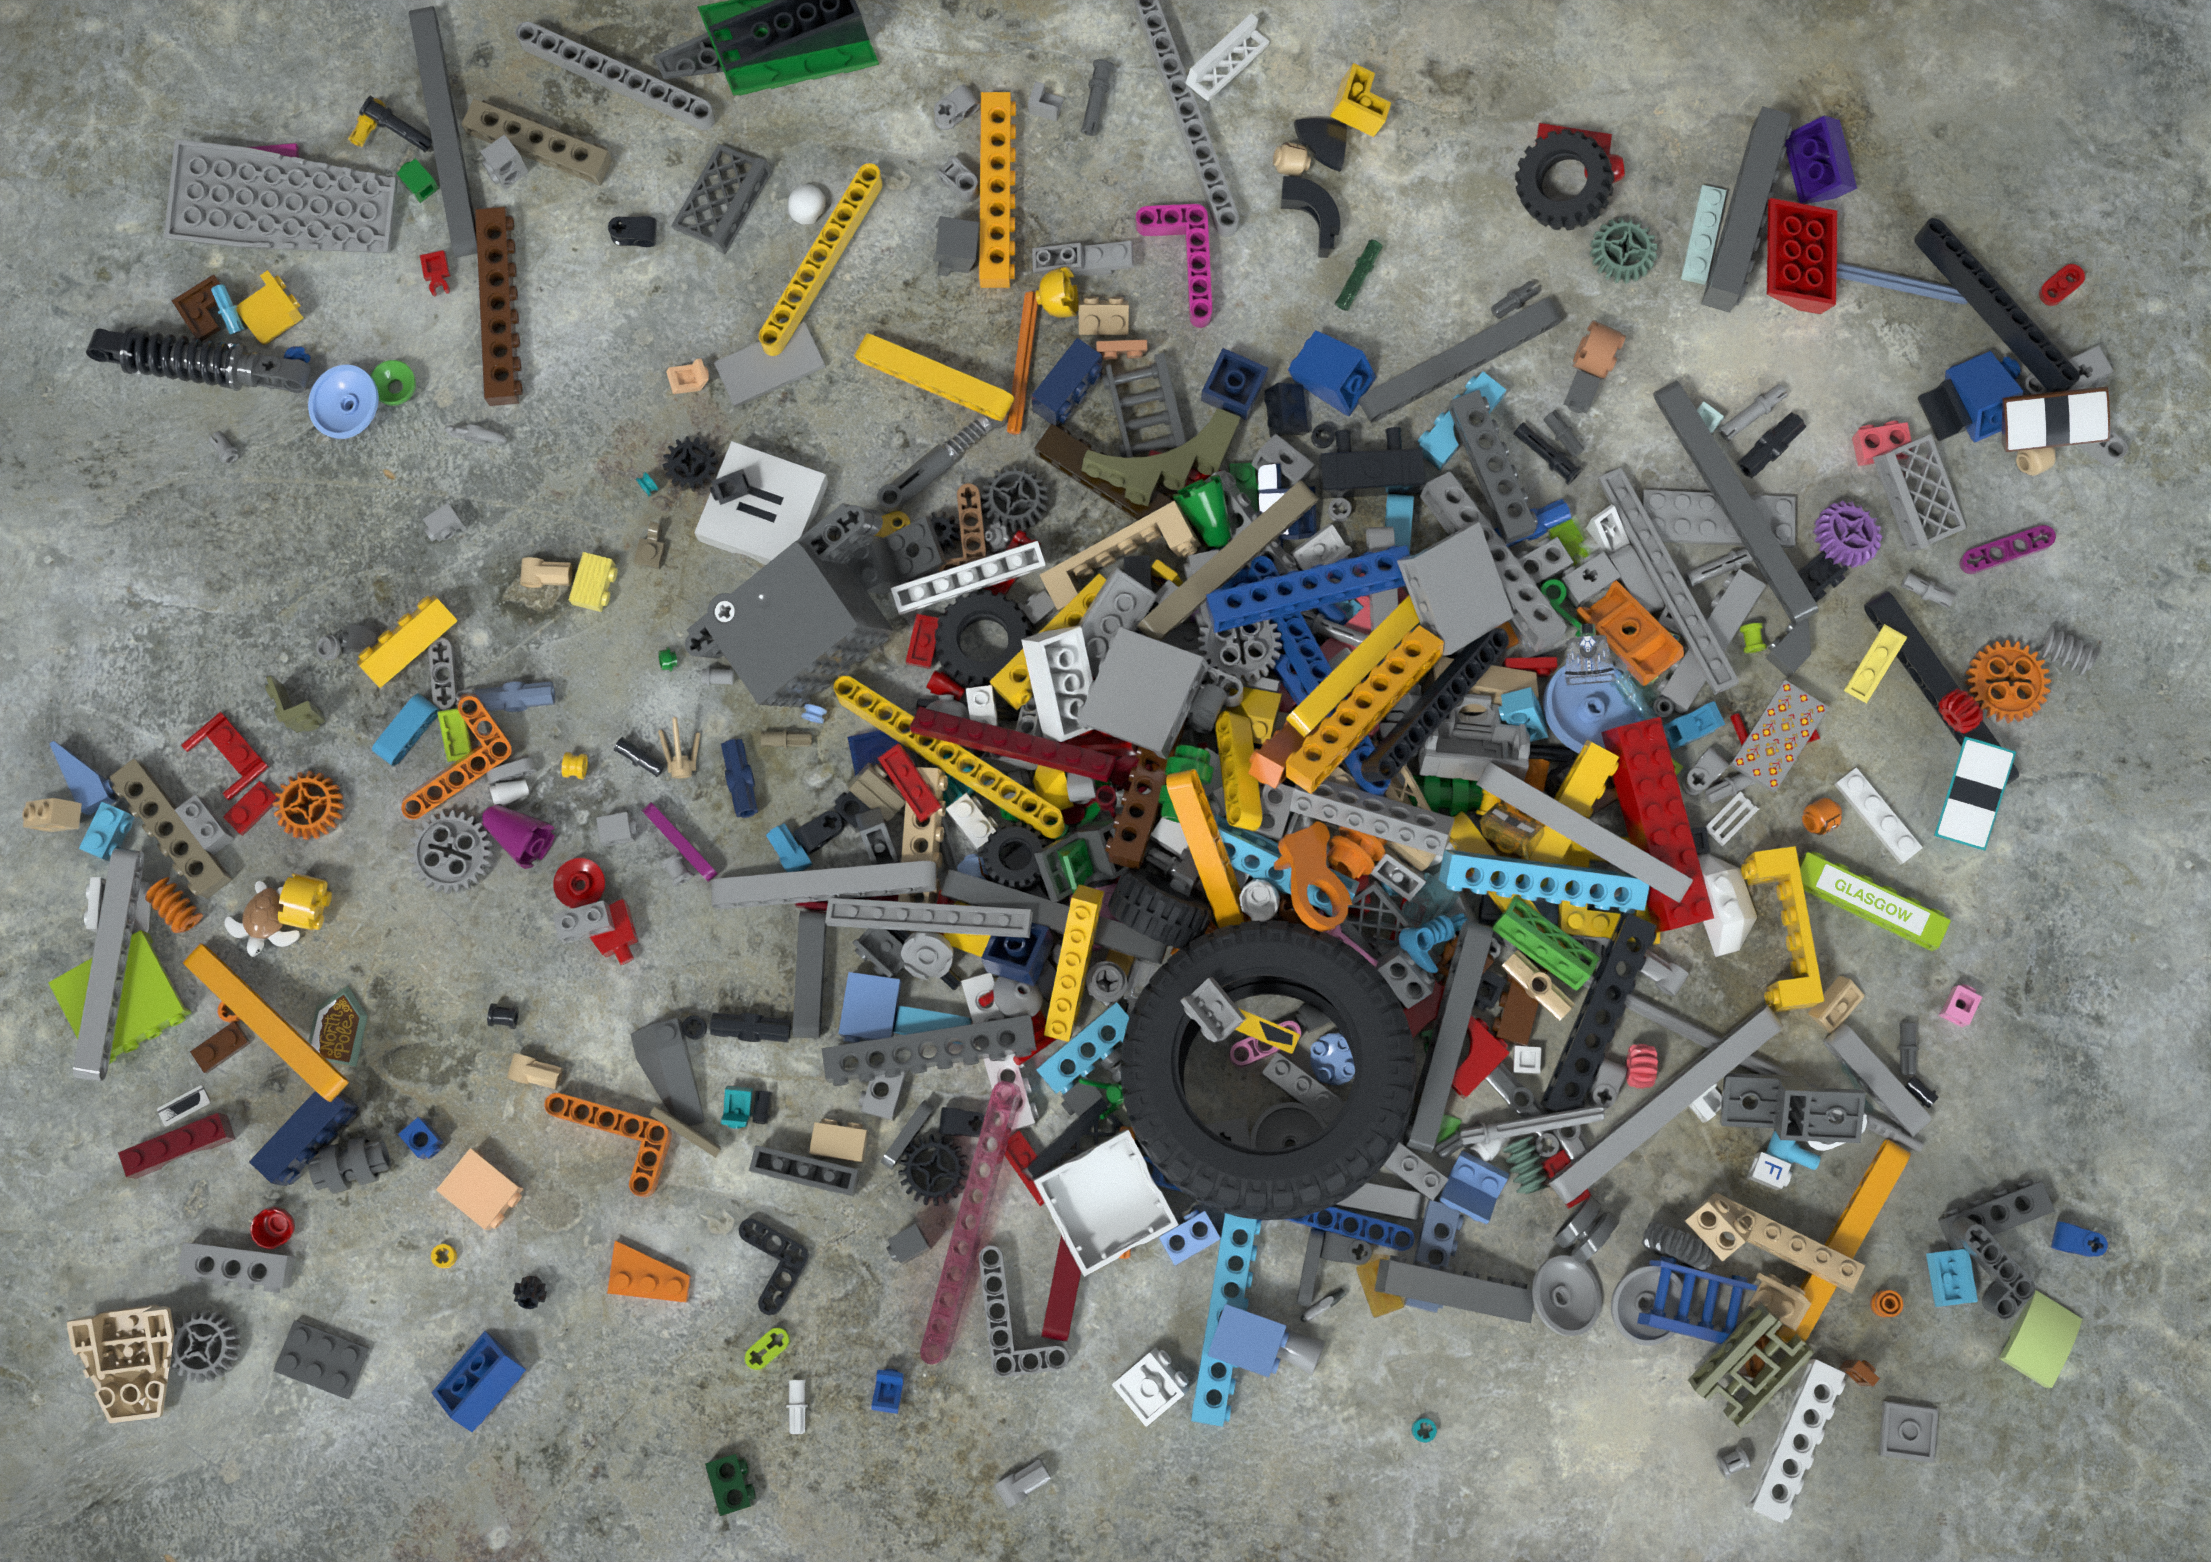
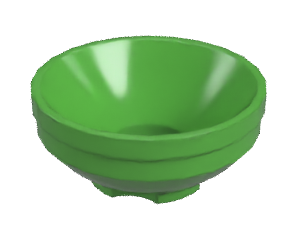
[370,360,416,406]

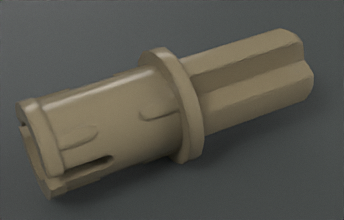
[760,729,812,749]

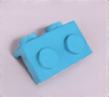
[1926,1249,1978,1307]

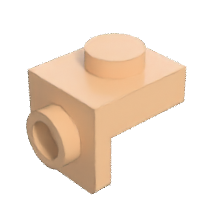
[666,358,709,394]

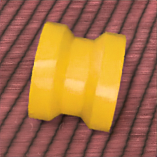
[562,752,588,779]

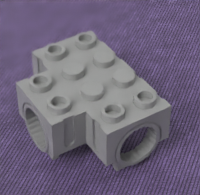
[1419,694,1530,781]

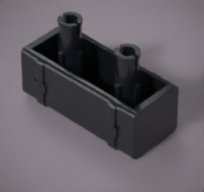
[1318,427,1425,499]

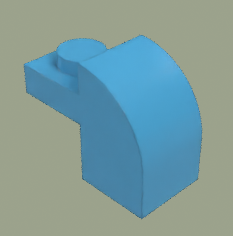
[1663,701,1725,750]

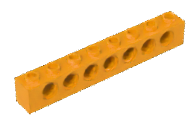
[979,92,1016,288]
[1286,625,1444,794]

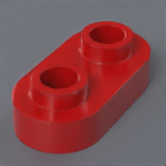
[2039,264,2085,306]

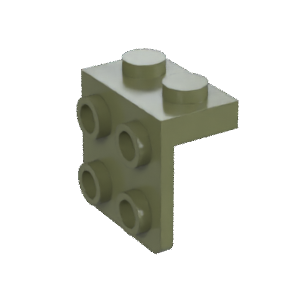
[265,675,326,733]

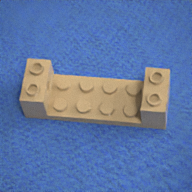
[1040,501,1201,612]

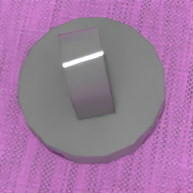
[901,931,954,980]

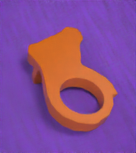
[1274,821,1352,932]

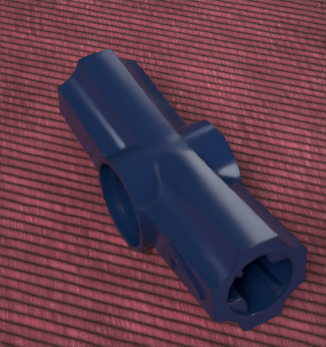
[721,739,758,818]

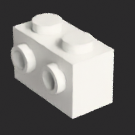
[946,793,998,854]

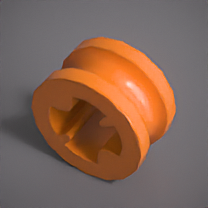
[217,1002,241,1023]

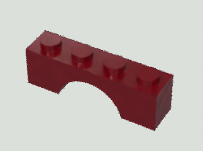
[118,1113,235,1179]

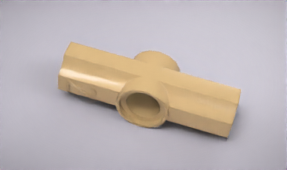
[1501,949,1575,1021]

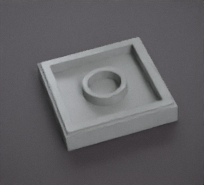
[1878,1401,1939,1463]

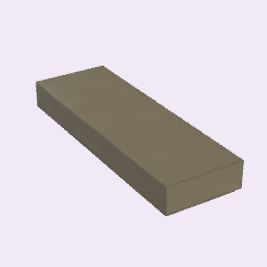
[649,1105,721,1158]

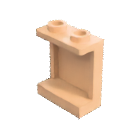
[436,1148,523,1231]

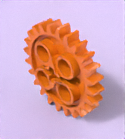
[1965,640,2051,723]

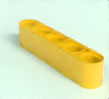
[1216,711,1262,831]

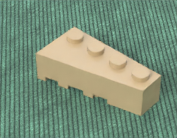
[1422,657,1539,712]

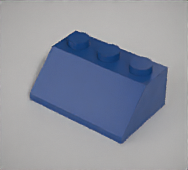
[431,1331,526,1432]

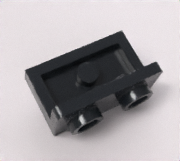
[1264,382,1309,438]
[1797,551,1848,603]

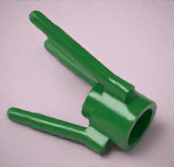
[1079,1078,1124,1119]

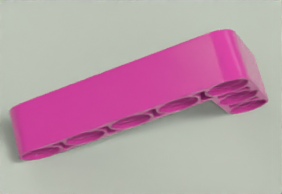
[1136,204,1212,328]

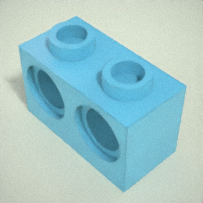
[1499,687,1548,742]

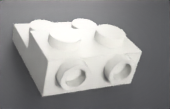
[1112,1347,1190,1426]

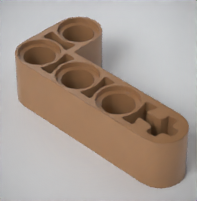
[939,483,987,572]

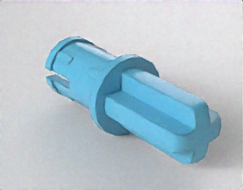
[211,284,245,335]

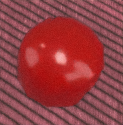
[250,1206,295,1249]

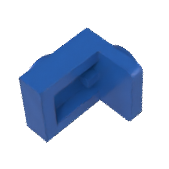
[871,1368,904,1414]

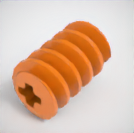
[145,877,203,933]

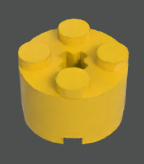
[278,873,332,930]

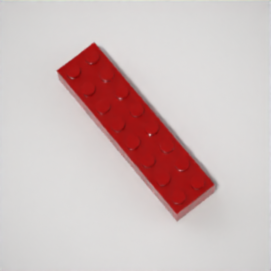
[1601,717,1714,933]

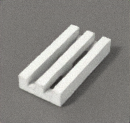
[1705,791,1759,846]

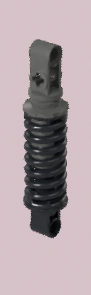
[86,326,311,393]

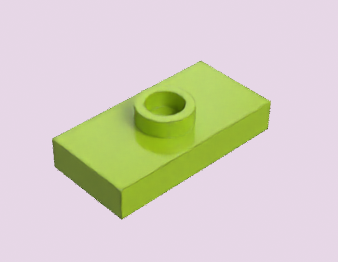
[437,707,472,762]

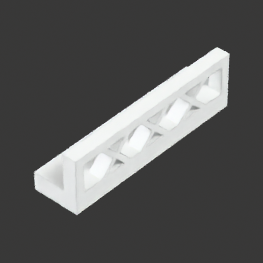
[1186,13,1270,101]

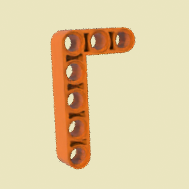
[401,693,511,819]
[544,1093,672,1197]

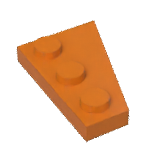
[607,1240,691,1303]

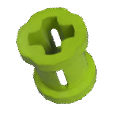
[1739,623,1767,654]

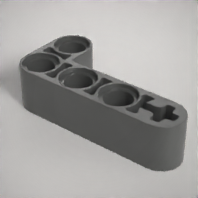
[1952,1217,2036,1320]

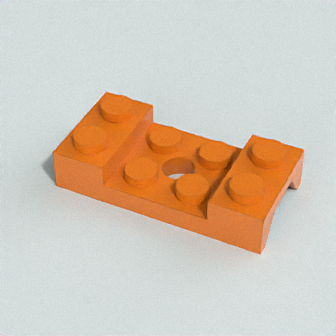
[1576,580,1684,686]

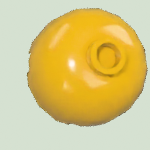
[1036,266,1079,318]

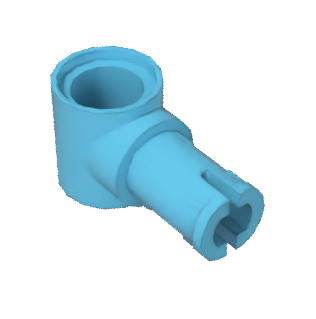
[1765,1131,1821,1170]

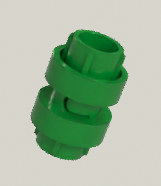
[1158,745,1214,823]
[1408,775,1482,817]

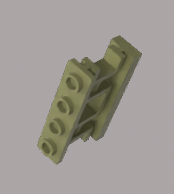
[1688,1303,1814,1429]

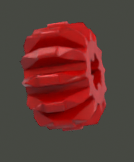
[1938,689,1983,734]

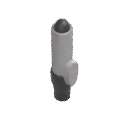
[1300,1288,1346,1322]

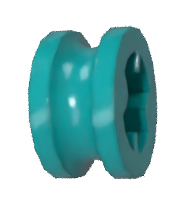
[635,472,659,497]
[1411,1418,1437,1443]

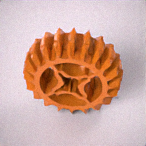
[273,771,344,840]

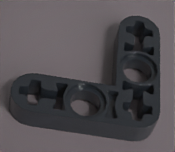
[738,1219,809,1316]

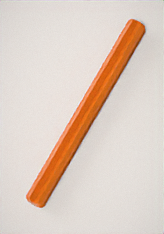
[1007,291,1038,435]

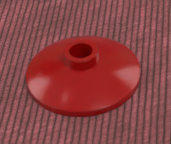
[553,858,605,909]

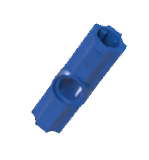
[1494,499,1572,548]

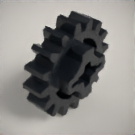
[662,436,718,492]

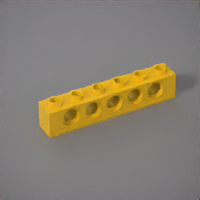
[989,574,1106,710]
[1044,885,1104,1042]

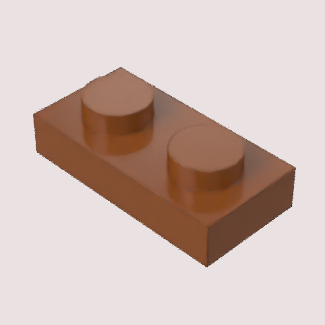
[1839,1359,1880,1387]

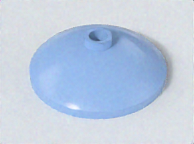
[308,365,379,439]

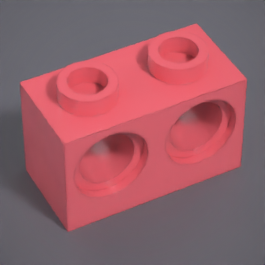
[1852,421,1912,466]

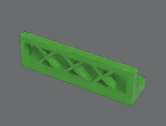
[1492,896,1600,991]

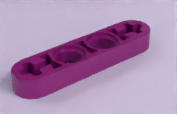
[1959,525,2056,574]
[641,802,718,882]

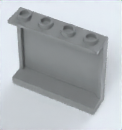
[1397,522,1514,655]
[1077,627,1209,759]

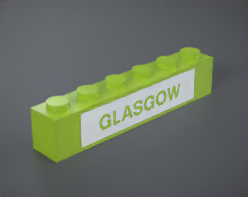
[1799,852,1951,951]

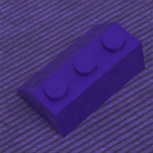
[1785,115,1857,204]

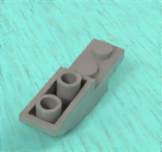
[1032,241,1134,276]

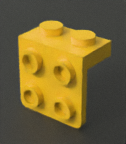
[236,270,304,345]

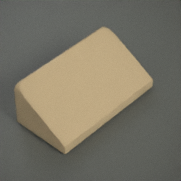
[1808,976,1865,1034]

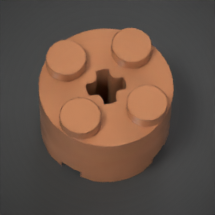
[1572,320,1626,379]

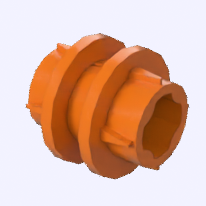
[1327,826,1387,879]

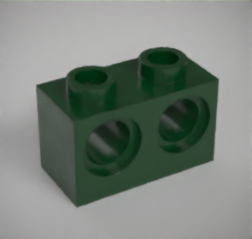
[705,1453,756,1516]

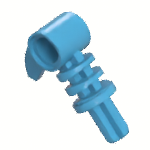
[1399,913,1468,973]

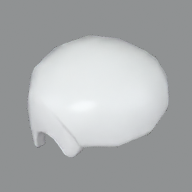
[788,184,826,224]
[1239,879,1280,922]

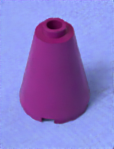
[482,805,555,869]

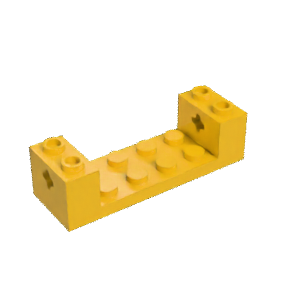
[1741,846,1824,1013]

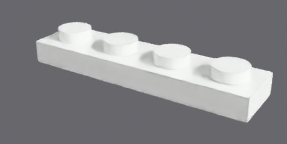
[1834,768,1923,865]

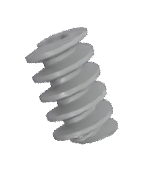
[2041,627,2100,676]

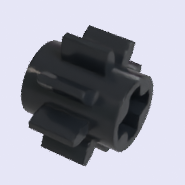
[513,1276,547,1309]

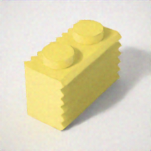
[568,552,618,612]

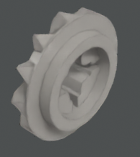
[1085,961,1127,1003]

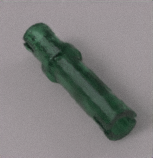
[1334,239,1383,311]

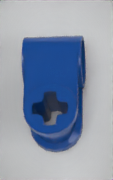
[2051,1221,2108,1257]

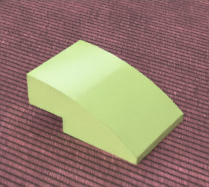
[1999,1290,2082,1388]

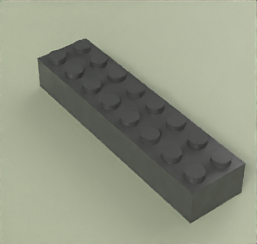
[1701,106,1793,313]

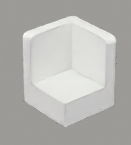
[1689,1083,1722,1123]

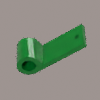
[1540,579,1599,641]

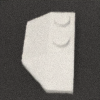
[1698,854,1757,957]

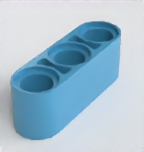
[372,693,440,767]

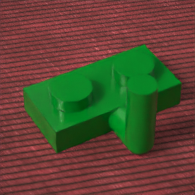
[1229,463,1259,515]

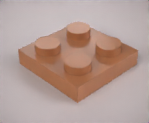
[1096,340,1147,360]

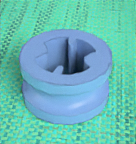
[801,704,827,724]

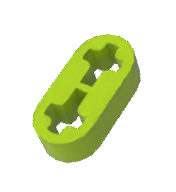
[745,1328,790,1370]

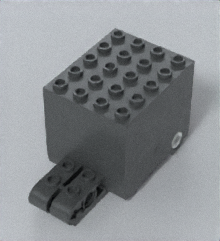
[685,503,894,708]

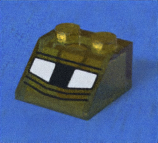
[1480,802,1544,860]

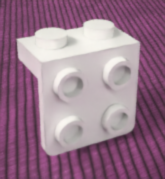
[84,877,152,934]

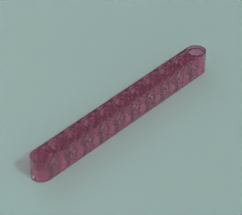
[920,1081,1021,1365]

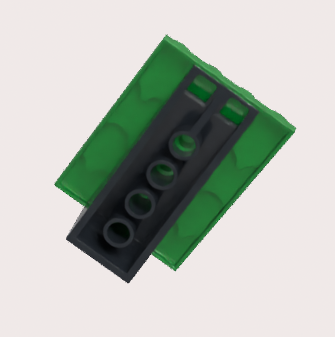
[697,0,879,96]

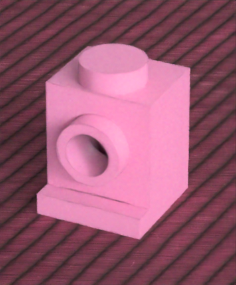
[1938,984,1982,1027]

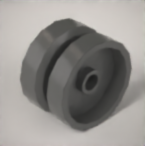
[1553,1196,1620,1264]

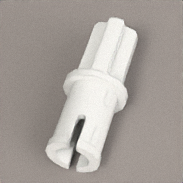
[786,1380,808,1434]

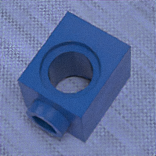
[398,1117,444,1159]

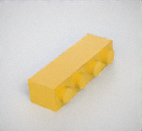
[356,595,458,688]

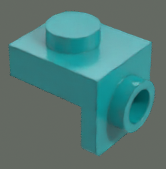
[721,1085,753,1129]

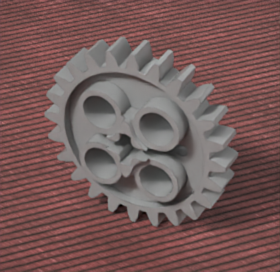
[1197,603,1282,685]
[408,810,494,895]

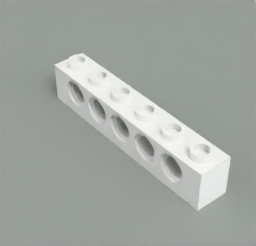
[891,541,1046,615]
[961,973,1039,1134]
[1747,1359,1846,1523]

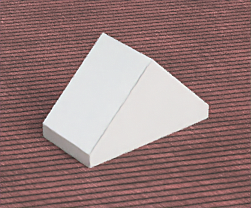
[1586,504,1630,555]

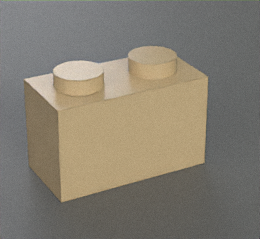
[809,1119,869,1163]

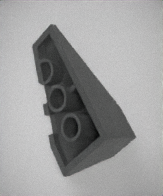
[653,32,723,79]
[630,1018,705,1126]

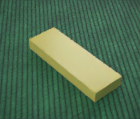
[1844,624,1907,704]

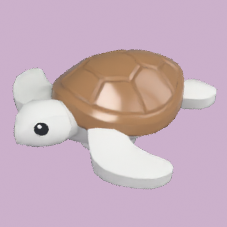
[225,881,300,957]

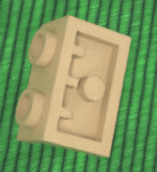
[1748,1273,1811,1331]

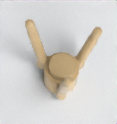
[658,716,700,779]

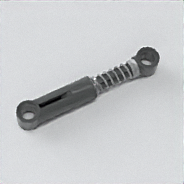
[877,412,1009,514]

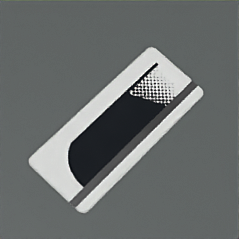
[157,1085,210,1127]

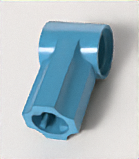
[766,824,813,872]

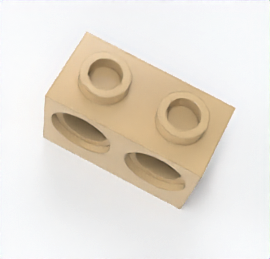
[22,798,82,832]
[1685,1194,1751,1261]

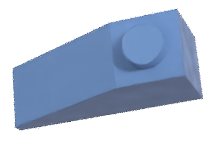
[49,741,116,815]

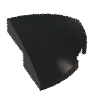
[1294,118,1347,172]

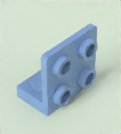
[1440,1150,1509,1224]

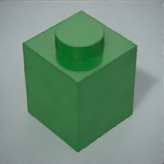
[396,158,439,204]

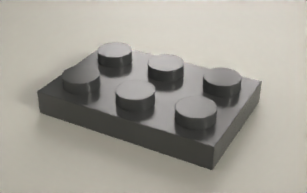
[273,1320,370,1399]

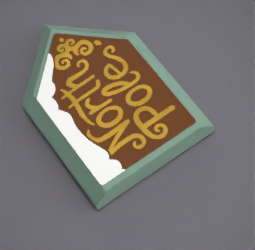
[308,985,368,1067]

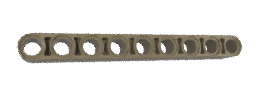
[1137,480,1319,642]

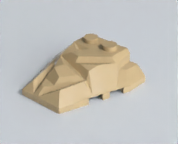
[67,1305,175,1423]

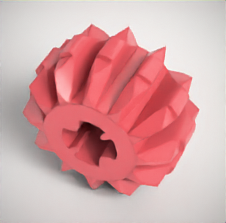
[1626,1044,1658,1089]

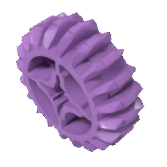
[1813,501,1883,569]

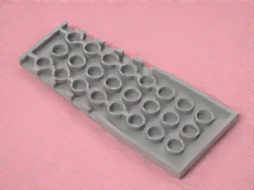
[164,139,398,253]

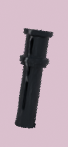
[359,95,432,153]
[1513,422,1583,485]

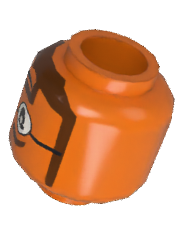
[1802,797,1842,835]

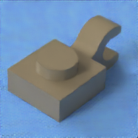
[634,521,666,569]

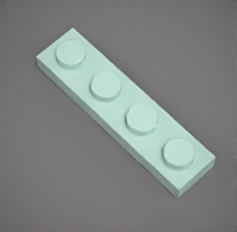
[1681,185,1727,285]

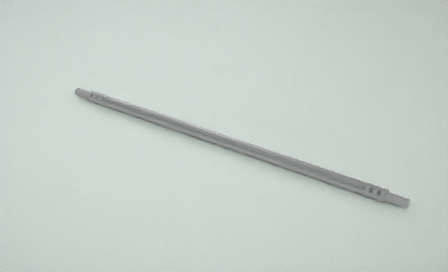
[1478,919,1924,1152]

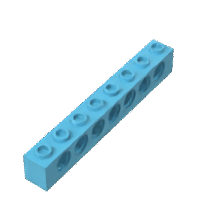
[1439,849,1649,913]
[1191,1213,1262,1427]

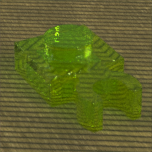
[1548,519,1589,567]

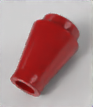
[926,670,965,701]

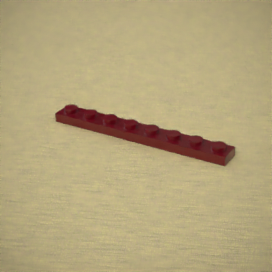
[910,707,1115,782]

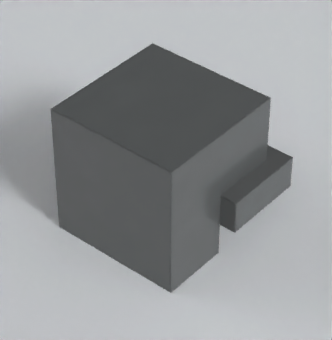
[933,216,979,277]

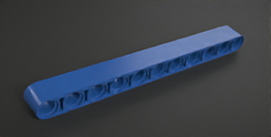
[1246,556,1391,797]
[1143,1157,1414,1251]

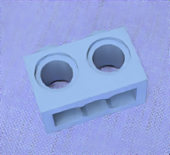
[1159,1210,1221,1266]

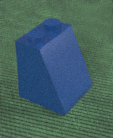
[1288,330,1377,417]
[1945,351,2023,443]

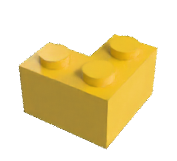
[1330,63,1391,137]

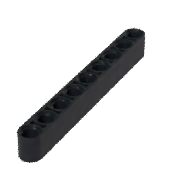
[1914,218,2080,393]
[1864,591,2019,786]
[1361,628,1509,783]

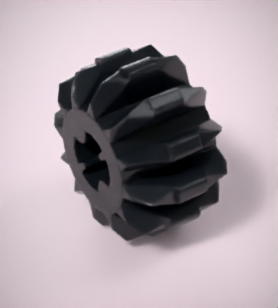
[931,511,961,554]

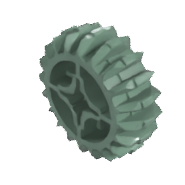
[1590,216,1658,285]

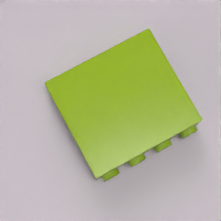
[48,930,191,1064]

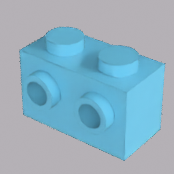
[79,802,135,862]

